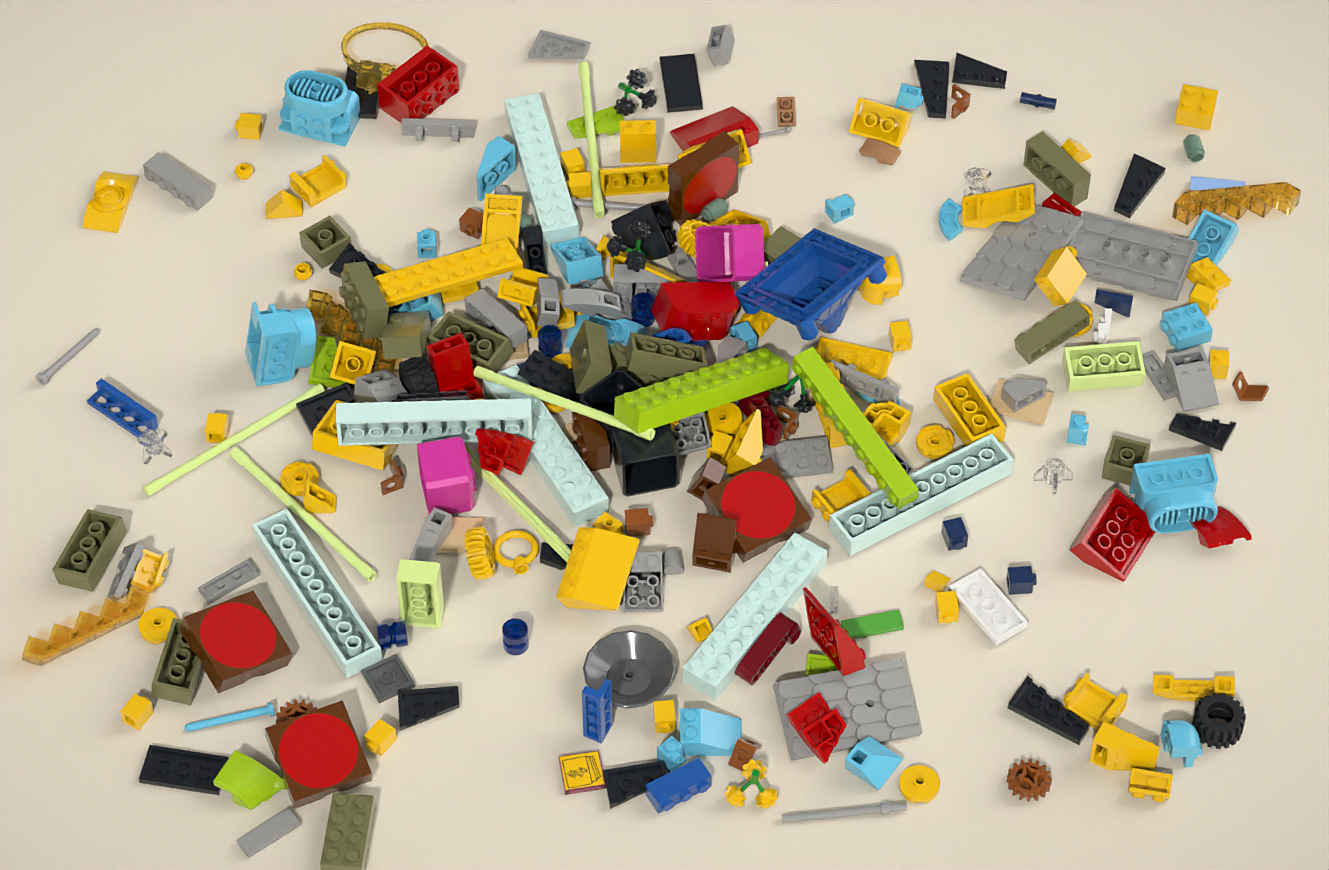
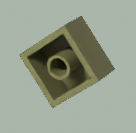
[299,215,351,269]
[1102,435,1151,485]

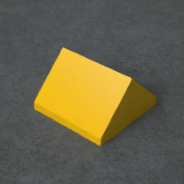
[329,341,376,385]

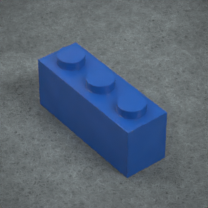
[646,758,712,814]

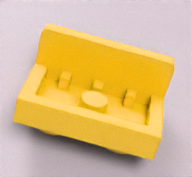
[1187,257,1232,291]
[737,310,778,337]
[130,549,169,593]
[1128,768,1173,803]

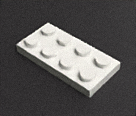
[948,568,1028,645]

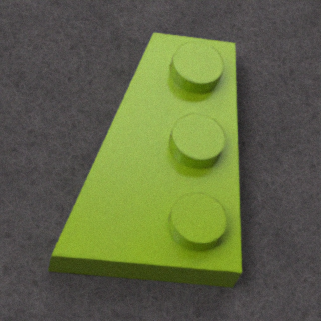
[567,105,625,139]
[308,335,346,388]

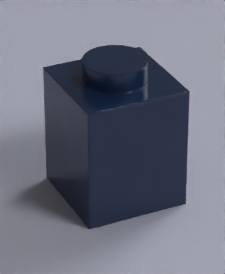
[941,517,968,551]
[1006,566,1037,595]

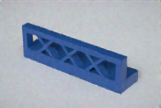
[87,378,158,441]
[582,679,613,744]

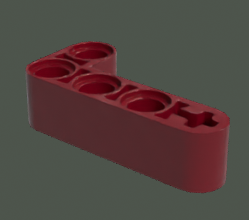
[738,388,783,446]
[735,612,801,685]

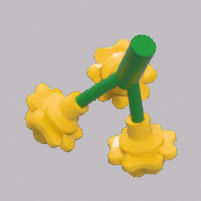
[724,759,778,809]

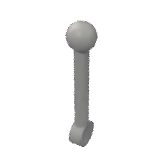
[758,127,791,140]

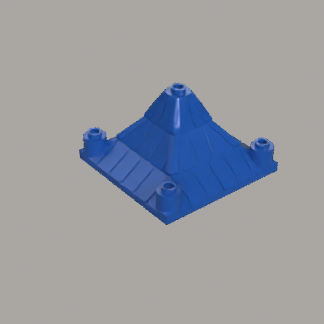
[735,228,887,341]

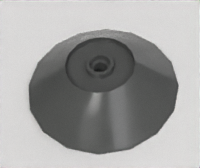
[583,630,676,709]

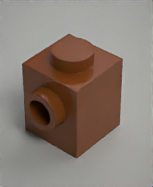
[459,207,484,239]
[624,508,653,537]

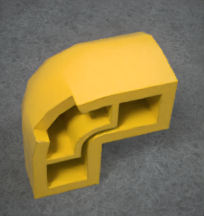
[858,255,902,305]
[863,401,911,447]

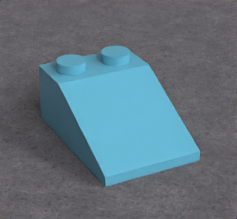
[476,136,516,202]
[1188,209,1239,266]
[550,236,604,284]
[387,292,443,323]
[680,708,741,756]

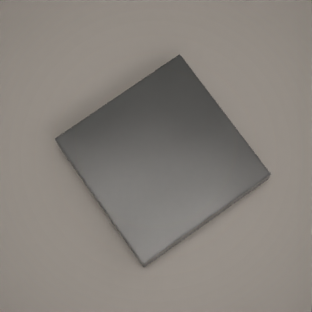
[361,654,415,703]

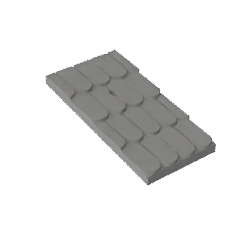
[960,204,1083,301]
[1068,211,1199,301]
[773,658,922,761]

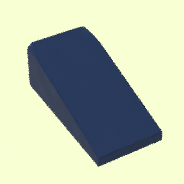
[1094,289,1133,317]

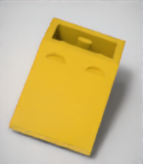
[1089,722,1160,771]

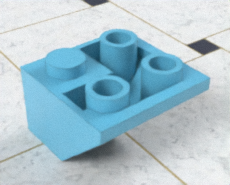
[845,736,903,791]

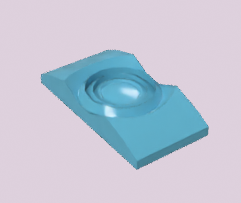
[565,314,646,348]

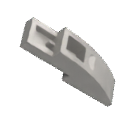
[561,289,632,320]

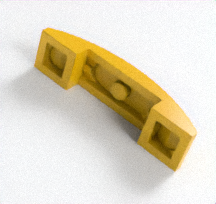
[1153,675,1235,701]

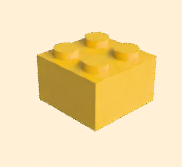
[1175,84,1218,131]

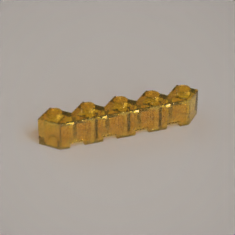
[1172,182,1301,226]
[305,289,396,374]
[22,586,150,666]

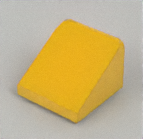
[596,235,610,260]
[924,570,951,592]
[686,617,713,643]

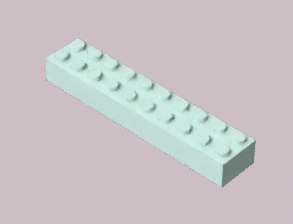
[504,93,579,246]
[483,365,609,527]
[336,398,532,446]
[829,434,1014,556]
[252,508,382,678]
[682,533,828,701]

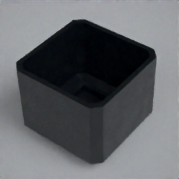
[580,369,643,454]
[613,423,680,497]

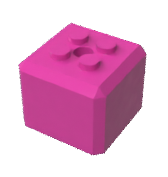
[695,224,764,282]
[416,436,476,515]

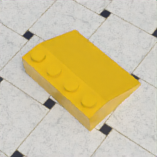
[312,400,397,470]
[556,527,640,611]

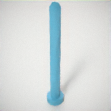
[185,702,275,732]

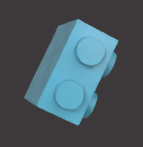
[1160,303,1213,352]

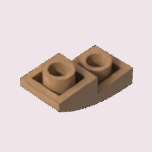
[776,97,796,127]
[859,138,901,165]

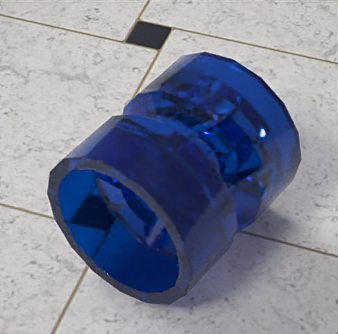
[631,292,655,327]
[537,325,563,359]
[502,618,529,655]
[376,620,408,650]

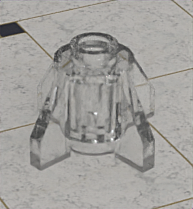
[963,167,992,197]
[137,429,173,465]
[1034,458,1073,495]

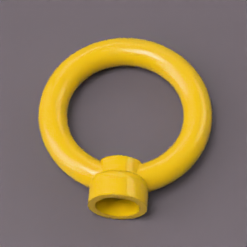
[493,530,539,575]

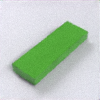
[841,610,904,639]

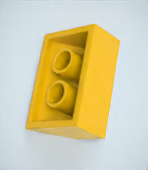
[849,98,913,147]

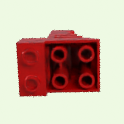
[426,333,484,400]

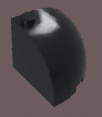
[611,200,677,260]

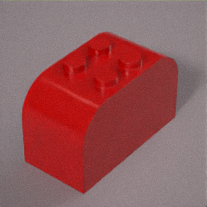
[651,282,739,341]

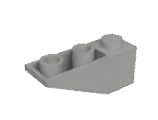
[537,278,560,327]
[716,335,749,363]
[409,507,453,562]

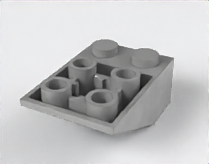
[613,264,669,306]
[1163,348,1219,412]
[353,369,408,403]
[672,411,712,456]
[623,552,663,612]

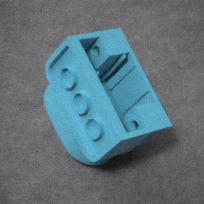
[279,70,360,147]
[245,302,316,386]
[1129,454,1218,534]

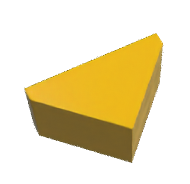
[1061,139,1092,164]
[265,190,303,219]
[303,480,337,513]

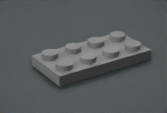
[760,437,833,478]

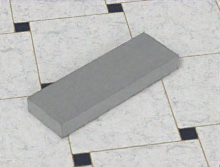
[1142,351,1176,401]
[198,559,259,604]
[236,808,301,858]

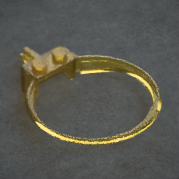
[341,22,429,94]

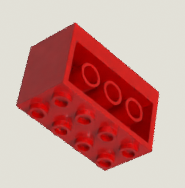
[377,45,460,123]

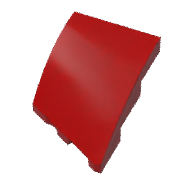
[475,428,534,475]
[1190,506,1252,549]
[785,692,847,764]

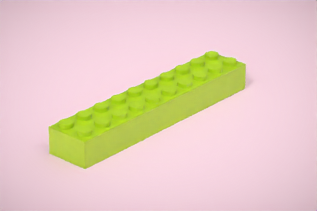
[614,348,789,434]

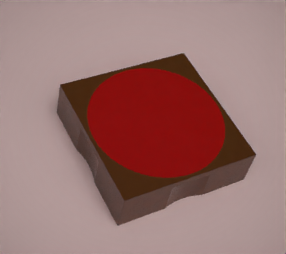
[668,131,739,226]
[702,457,812,563]
[180,591,292,693]
[265,700,372,809]

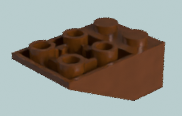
[571,412,610,472]
[692,513,737,573]

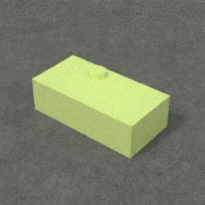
[1062,341,1146,392]
[396,559,444,628]

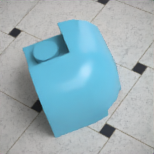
[1160,720,1203,767]

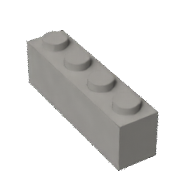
[143,152,212,211]
[465,288,528,349]

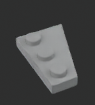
[528,30,590,59]
[107,543,144,601]

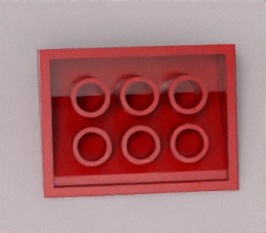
[670,106,759,151]
[1069,488,1155,582]
[803,587,866,676]

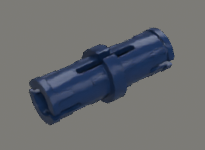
[1020,92,1057,110]

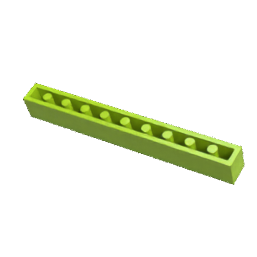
[792,347,919,509]

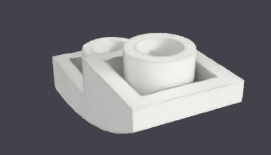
[1093,308,1112,345]

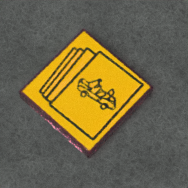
[558,750,606,795]

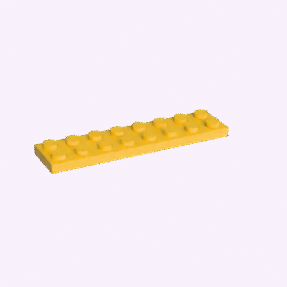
[374,238,523,307]

